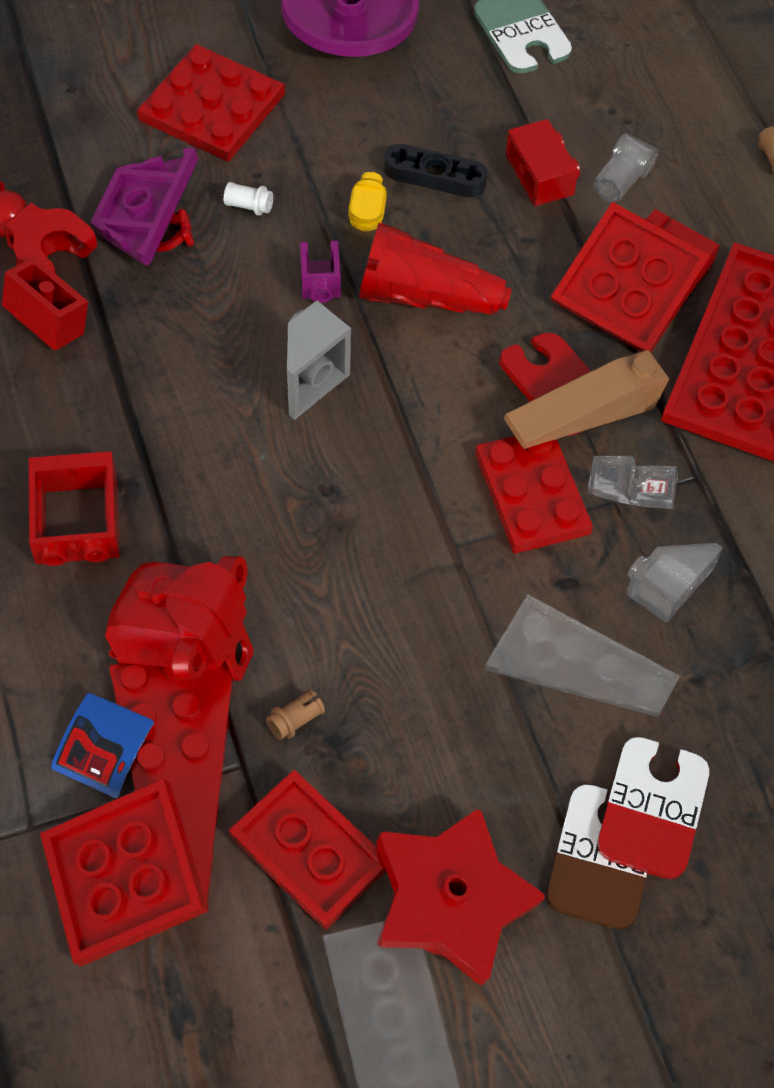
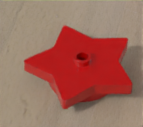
[376,809,545,986]

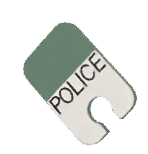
[474,0,572,73]

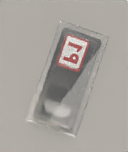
[588,456,678,509]

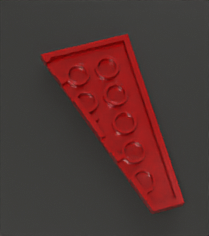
[109,647,237,907]

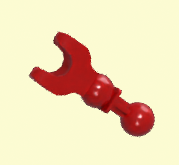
[0,181,98,273]

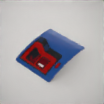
[51,693,154,798]

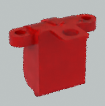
[105,556,254,681]

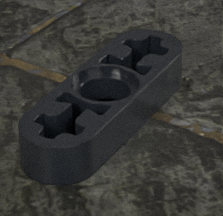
[384,144,487,197]

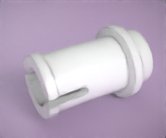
[224,182,273,216]

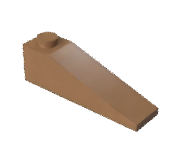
[504,350,669,449]

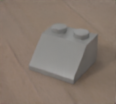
[287,300,351,420]

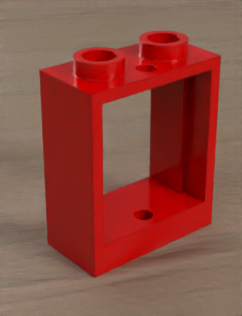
[29,451,120,566]

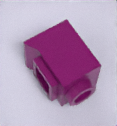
[300,241,341,303]

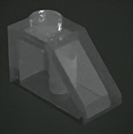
[626,543,723,623]

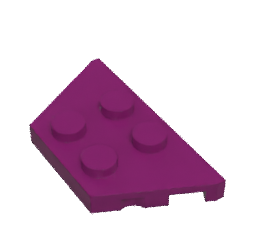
[90,148,199,265]

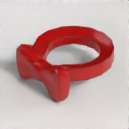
[156,209,195,252]

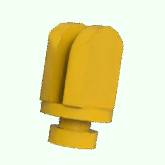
[348,172,387,231]

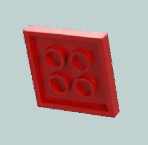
[137,44,285,162]
[551,202,711,353]
[40,779,208,967]

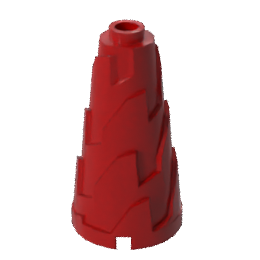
[358,223,512,315]

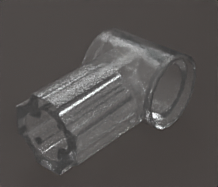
[593,133,659,203]

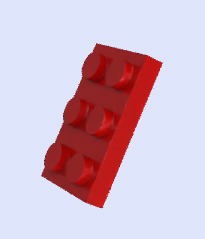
[475,436,593,554]
[228,770,386,931]

